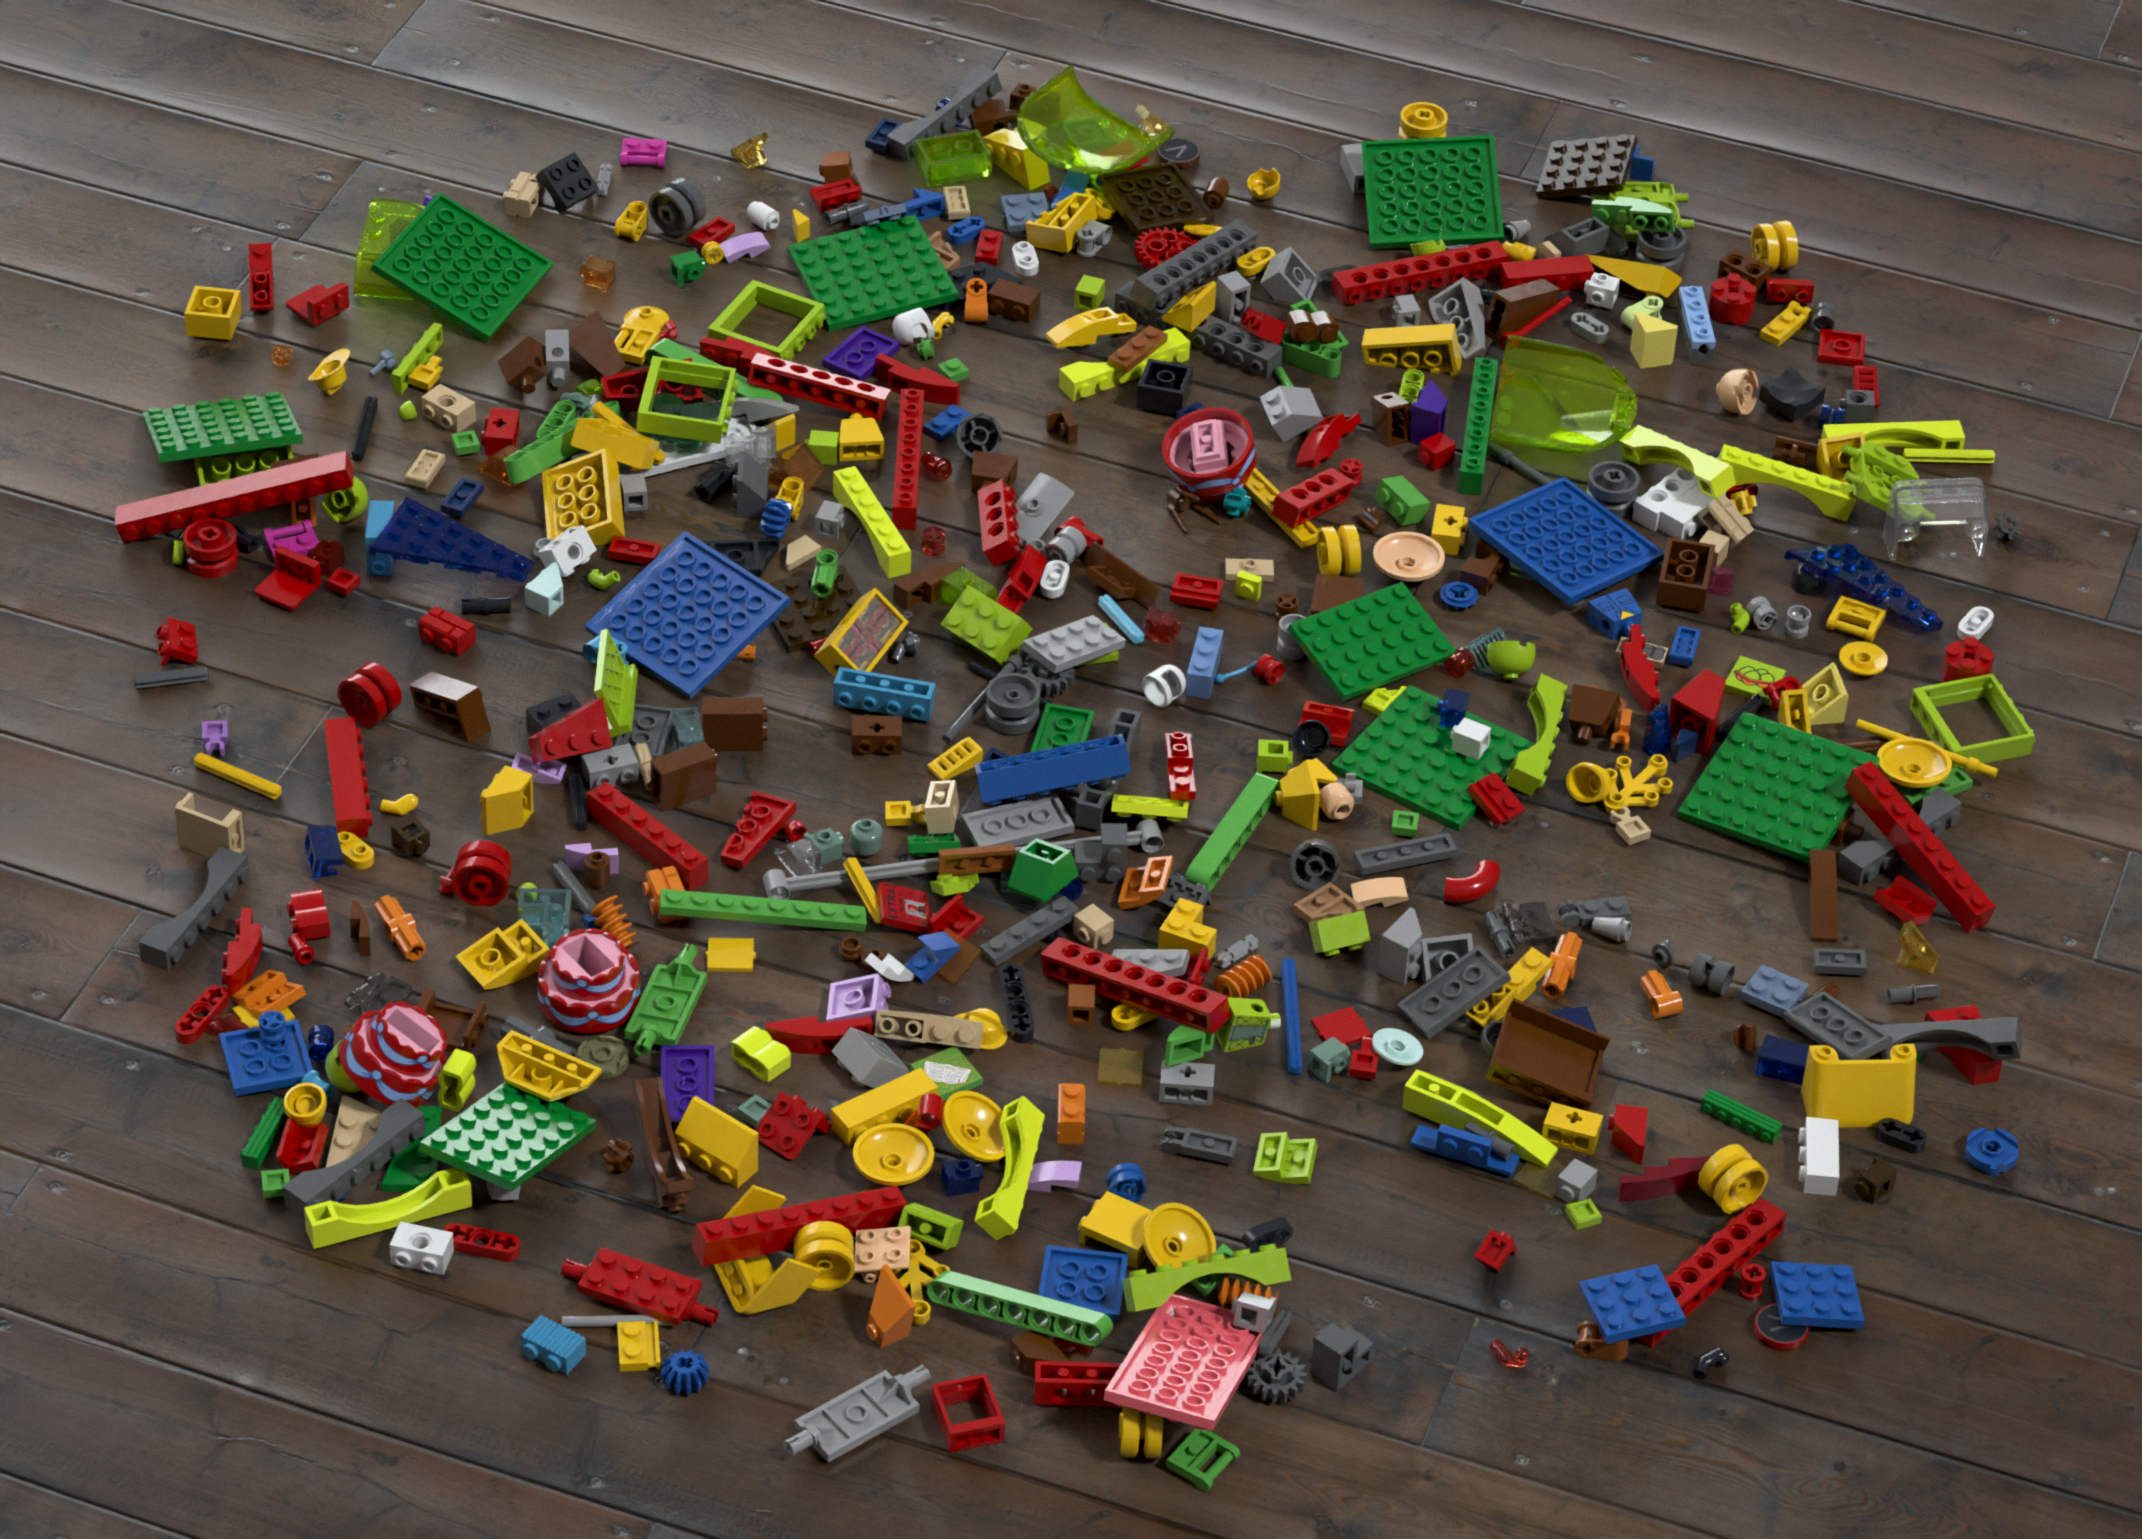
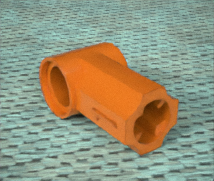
[1640,970,1683,1019]

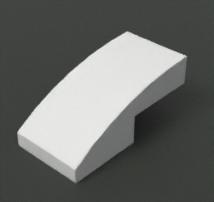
[865,953,916,982]

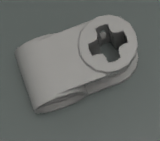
[1076,219,1112,258]

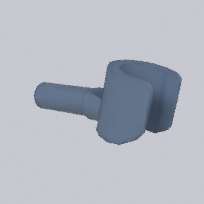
[369,350,396,376]

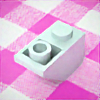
[524,562,563,617]

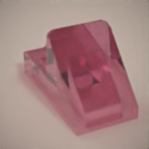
[1708,565,1736,597]

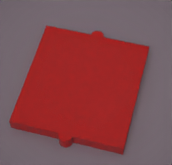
[1311,1006,1372,1046]

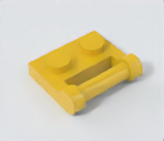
[614,323,659,365]
[1826,596,1886,643]

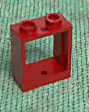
[931,1374,1005,1453]

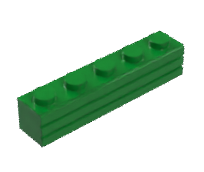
[1700,1089,1783,1145]
[240,1097,288,1170]

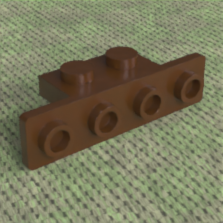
[1084,542,1161,609]

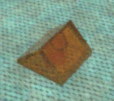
[768,442,825,495]

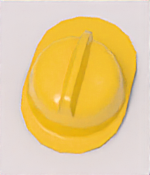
[308,349,350,395]
[954,1008,1008,1050]

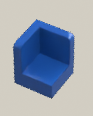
[1629,146,1656,182]

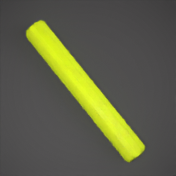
[1903,448,1995,464]

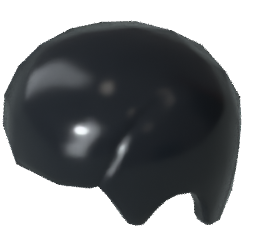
[1791,561,1828,595]
[1292,720,1332,757]

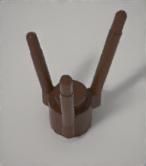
[1167,486,1222,534]

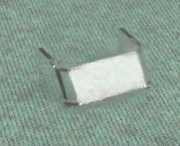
[1882,477,1989,560]

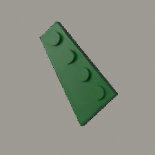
[381,1106,442,1192]

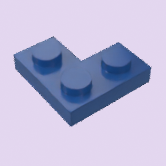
[923,404,971,443]

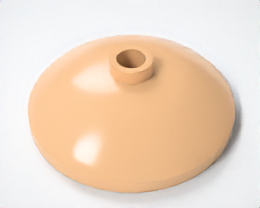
[1373,532,1445,582]

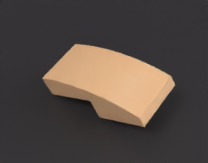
[1350,877,1409,907]

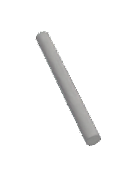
[562,1315,674,1327]

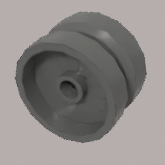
[649,178,706,236]
[1634,225,1687,273]
[1586,461,1640,518]
[986,673,1040,735]

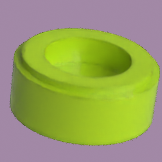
[173,540,184,565]

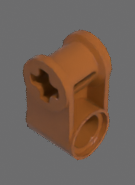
[1574,1321,1629,1362]

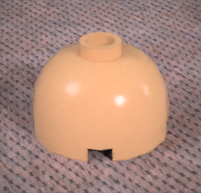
[1716,368,1758,415]

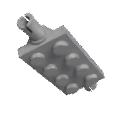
[783,1364,931,1463]

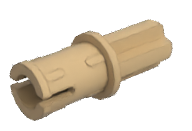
[633,743,652,790]

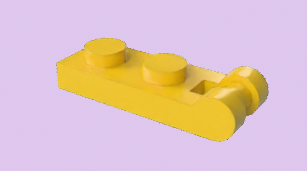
[1759,300,1813,347]

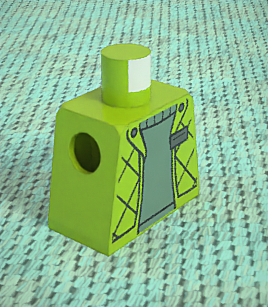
[1215,997,1281,1052]

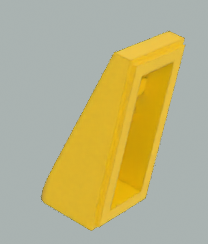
[927,737,983,781]

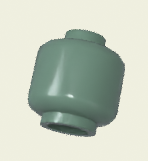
[849,819,883,857]

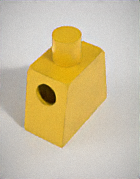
[839,413,884,461]

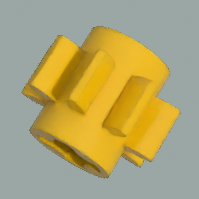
[1730,490,1757,516]

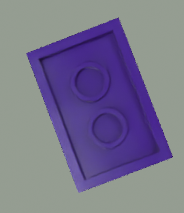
[822,326,900,382]

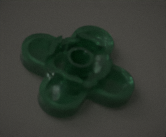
[635,393,718,451]

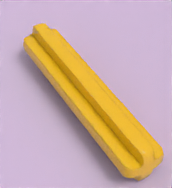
[843,857,881,924]

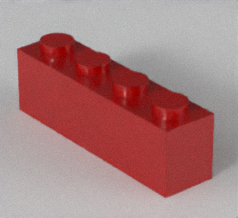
[1499,255,1595,292]

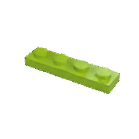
[391,322,443,395]

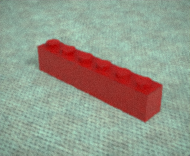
[324,717,373,838]
[587,782,708,891]

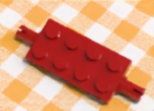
[561,1247,719,1326]

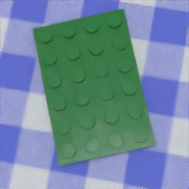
[1287,582,1457,702]
[419,1082,597,1192]

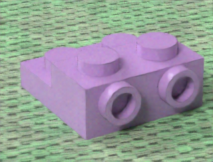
[826,973,891,1026]

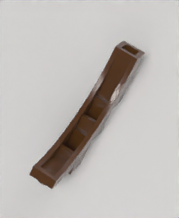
[632,1076,696,1212]

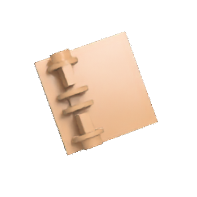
[855,1226,911,1283]

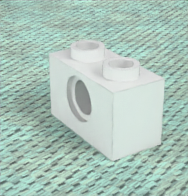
[537,525,597,578]
[390,1222,454,1275]

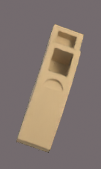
[874,1010,984,1049]

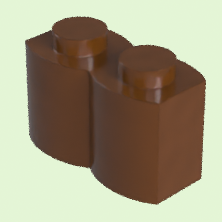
[1287,310,1339,344]

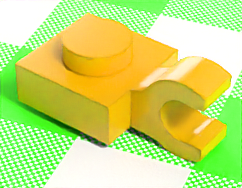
[408,356,443,391]
[885,801,927,826]

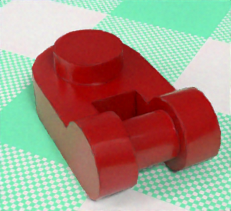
[1762,676,1802,711]

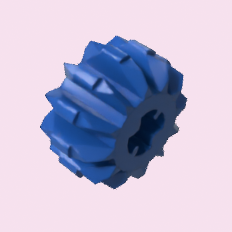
[760,498,792,539]
[661,1348,709,1396]

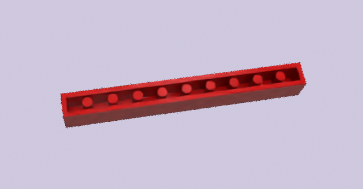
[115,451,354,543]

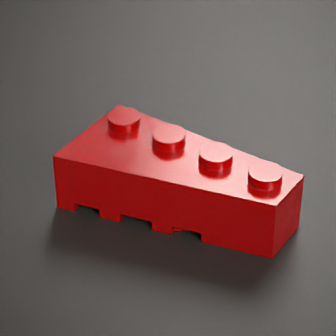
[601,358,703,411]

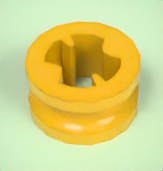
[701,241,724,264]

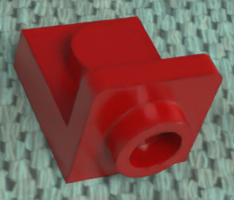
[1474,1230,1517,1272]

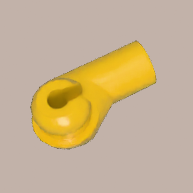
[931,312,954,340]

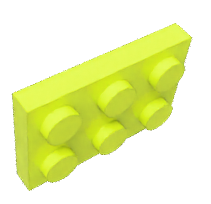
[1111,794,1189,821]

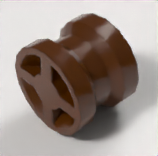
[1274,593,1299,621]

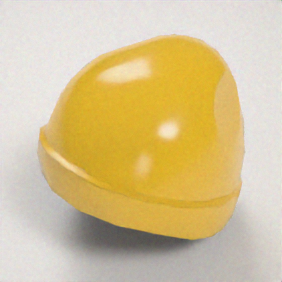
[1566,762,1611,803]
[283,1083,327,1128]

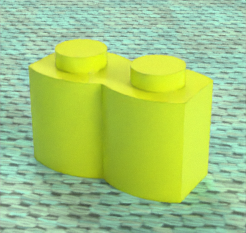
[730,1026,791,1083]
[438,1049,476,1112]

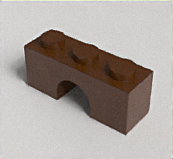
[1459,537,1510,596]

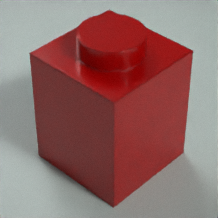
[1418,432,1456,472]

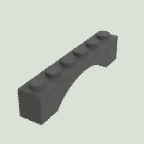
[887,64,1002,161]
[1075,708,1142,831]
[1837,787,1962,887]
[139,846,250,971]
[1865,1017,2023,1060]
[283,1098,426,1219]

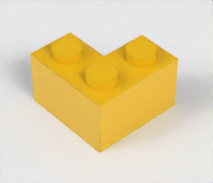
[1158,898,1217,958]

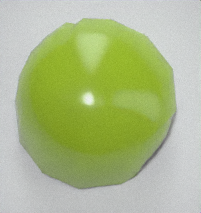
[1410,239,1446,257]

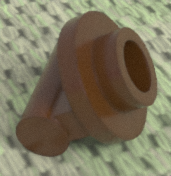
[1356,506,1384,533]
[1733,1022,1757,1052]

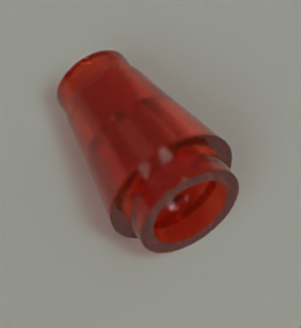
[921,452,952,480]

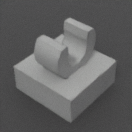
[1337,773,1363,804]

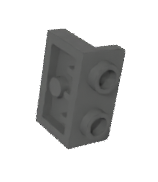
[1153,873,1213,910]

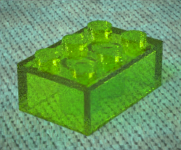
[914,129,992,186]

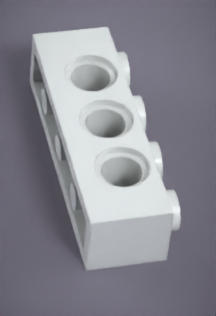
[1632,467,1698,532]

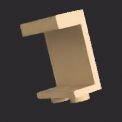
[174,792,245,858]

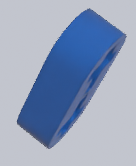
[947,216,985,245]

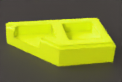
[1362,686,1407,716]

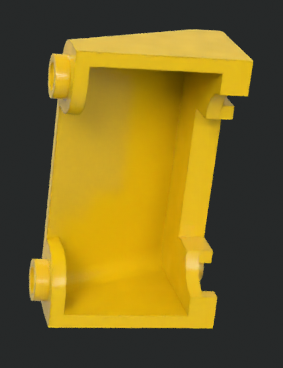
[1801,1044,1917,1128]

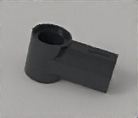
[695,461,737,503]

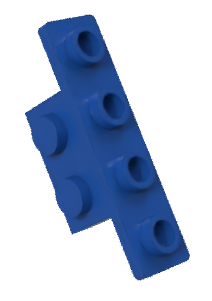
[1411,1124,1520,1176]

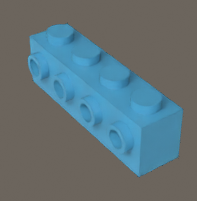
[833,667,936,722]

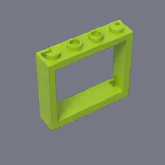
[708,280,826,362]
[636,356,739,444]
[1909,673,2035,769]

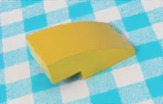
[455,919,550,990]

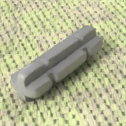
[595,163,612,197]
[1215,934,1258,968]

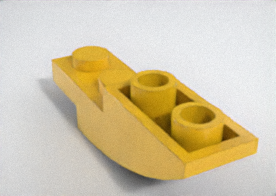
[1045,307,1137,349]
[1464,947,1553,1027]

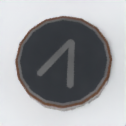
[1157,137,1201,169]

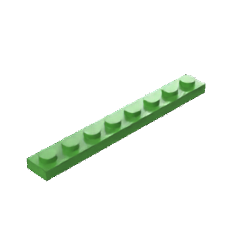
[659,889,867,932]

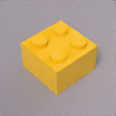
[184,286,242,340]

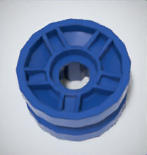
[1106,1163,1147,1203]

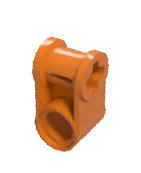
[964,278,988,323]

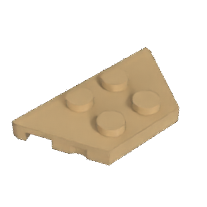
[326,1095,382,1167]

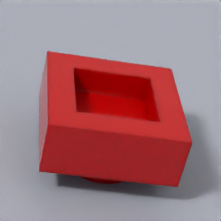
[326,567,361,596]

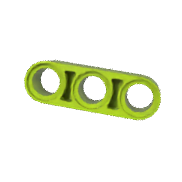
[1399,369,1424,423]

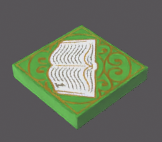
[910,1046,983,1101]

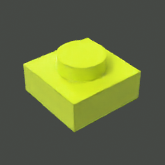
[1235,571,1262,601]

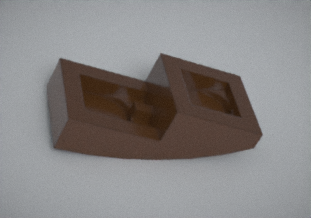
[350,901,371,956]

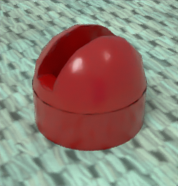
[785,820,807,843]

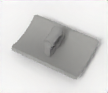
[1015,473,1074,543]

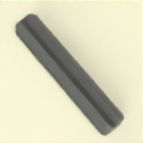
[134,666,208,689]
[552,861,596,915]
[1257,1309,1292,1356]

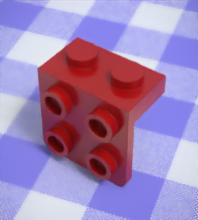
[286,281,349,326]
[255,546,321,610]
[755,1091,833,1161]

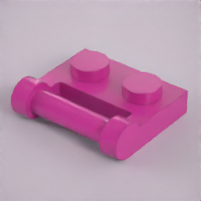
[620,138,667,168]
[262,519,322,563]

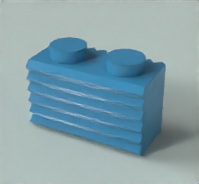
[520,1315,586,1375]

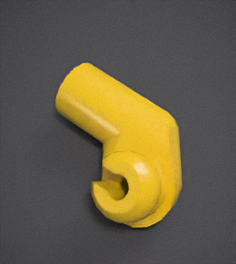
[380,794,418,816]

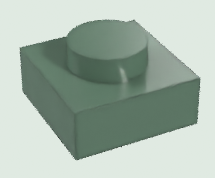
[737,1094,771,1128]

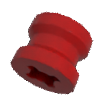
[1340,459,1363,488]
[1254,654,1285,685]

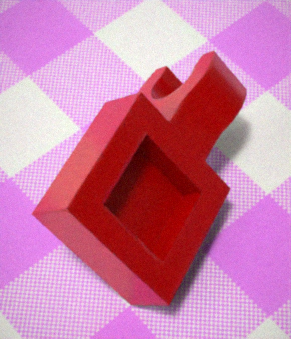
[1349,1037,1379,1079]

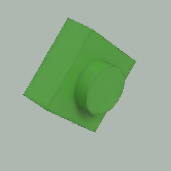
[937,358,969,382]
[451,430,480,456]
[1391,810,1419,837]
[261,1169,290,1198]

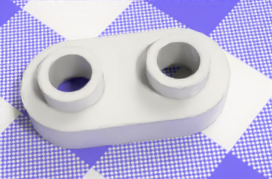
[1012,241,1039,276]
[1040,560,1069,598]
[1957,606,1994,640]

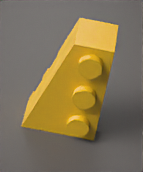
[983,128,1050,191]
[570,418,660,472]

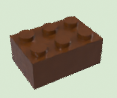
[1656,537,1716,612]

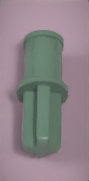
[559,392,591,411]

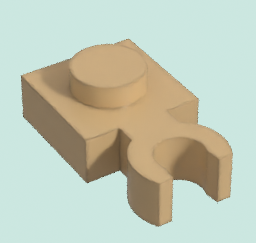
[1610,806,1651,845]

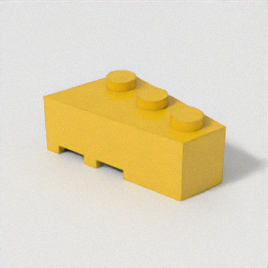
[1025,192,1097,253]

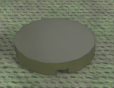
[577,1035,630,1079]

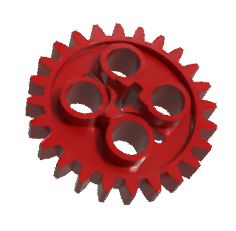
[1134,227,1199,271]

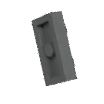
[1812,948,1867,975]

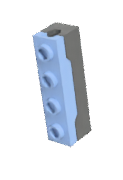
[1677,286,1716,364]

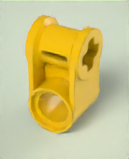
[614,201,648,241]
[775,477,804,521]

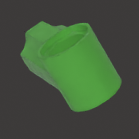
[811,549,838,598]

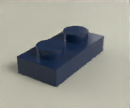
[865,117,903,153]
[440,477,484,518]

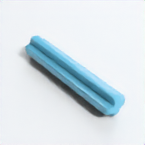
[1098,594,1145,644]

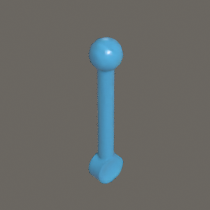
[1215,661,1257,683]

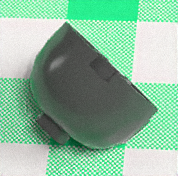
[956,412,1003,459]
[1290,838,1341,891]

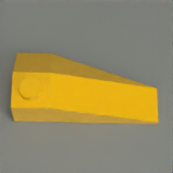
[1585,254,1682,298]

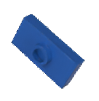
[1668,625,1702,667]

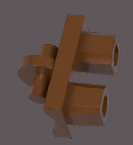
[1772,435,1818,468]

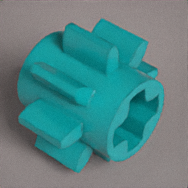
[1223,487,1251,518]

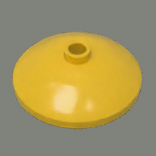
[1877,738,1952,789]
[941,1091,1005,1162]
[853,1123,934,1186]
[1142,1203,1216,1269]

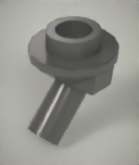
[891,631,920,663]
[1652,939,1674,968]

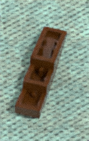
[1809,849,1838,943]

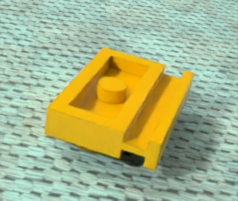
[617,1320,661,1372]

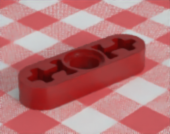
[175,985,228,1044]
[443,1223,521,1262]

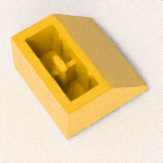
[480,765,534,835]

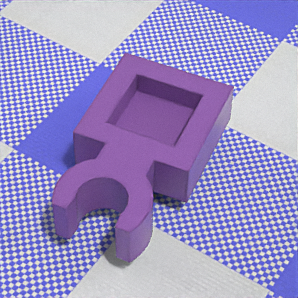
[202,720,228,756]

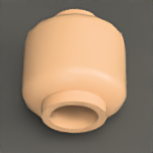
[1319,783,1354,820]

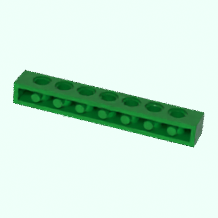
[1458,357,1498,496]

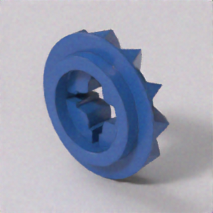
[1440,582,1478,611]

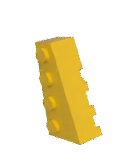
[1362,324,1462,377]

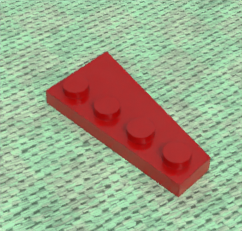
[720,791,797,869]

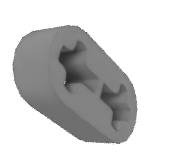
[1570,312,1609,344]

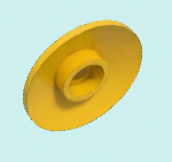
[1184,224,1223,241]
[624,306,669,334]
[1839,641,1888,675]

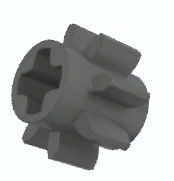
[1992,511,2023,540]

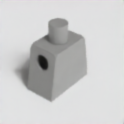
[545,329,570,387]

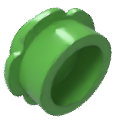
[917,338,934,361]

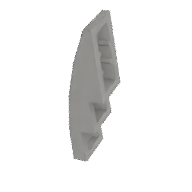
[703,397,799,422]

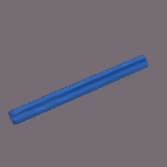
[1281,957,1303,1075]

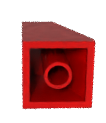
[1666,669,1726,757]

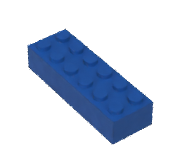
[974,734,1131,805]

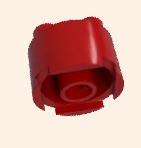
[1708,273,1756,326]
[1941,637,1994,683]

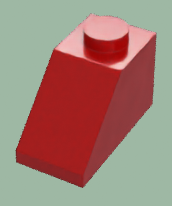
[1607,1104,1648,1165]

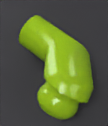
[588,569,620,590]
[1729,603,1750,635]

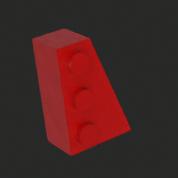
[528,698,613,763]
[1924,1005,2003,1085]

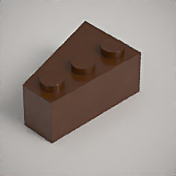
[409,672,491,744]

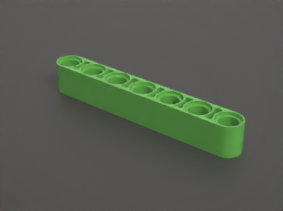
[646,338,784,422]
[503,401,623,484]
[1185,772,1280,892]
[927,1271,1113,1346]

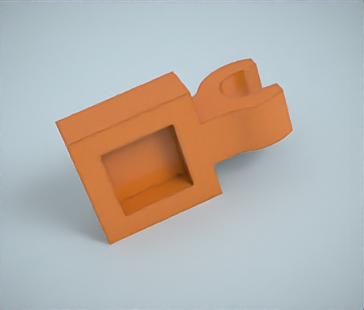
[1610,709,1632,750]

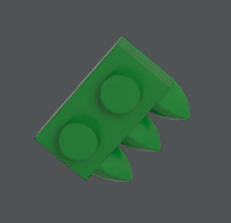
[907,833,960,857]

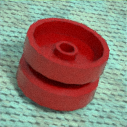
[183,518,238,578]
[337,662,402,727]
[452,840,512,906]

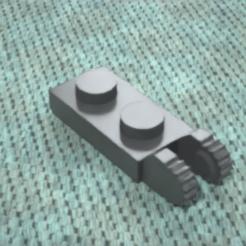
[1556,896,1631,927]
[1160,1126,1239,1164]

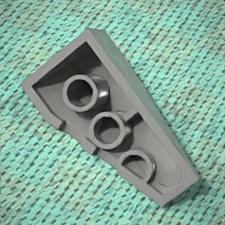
[1428,277,1485,361]

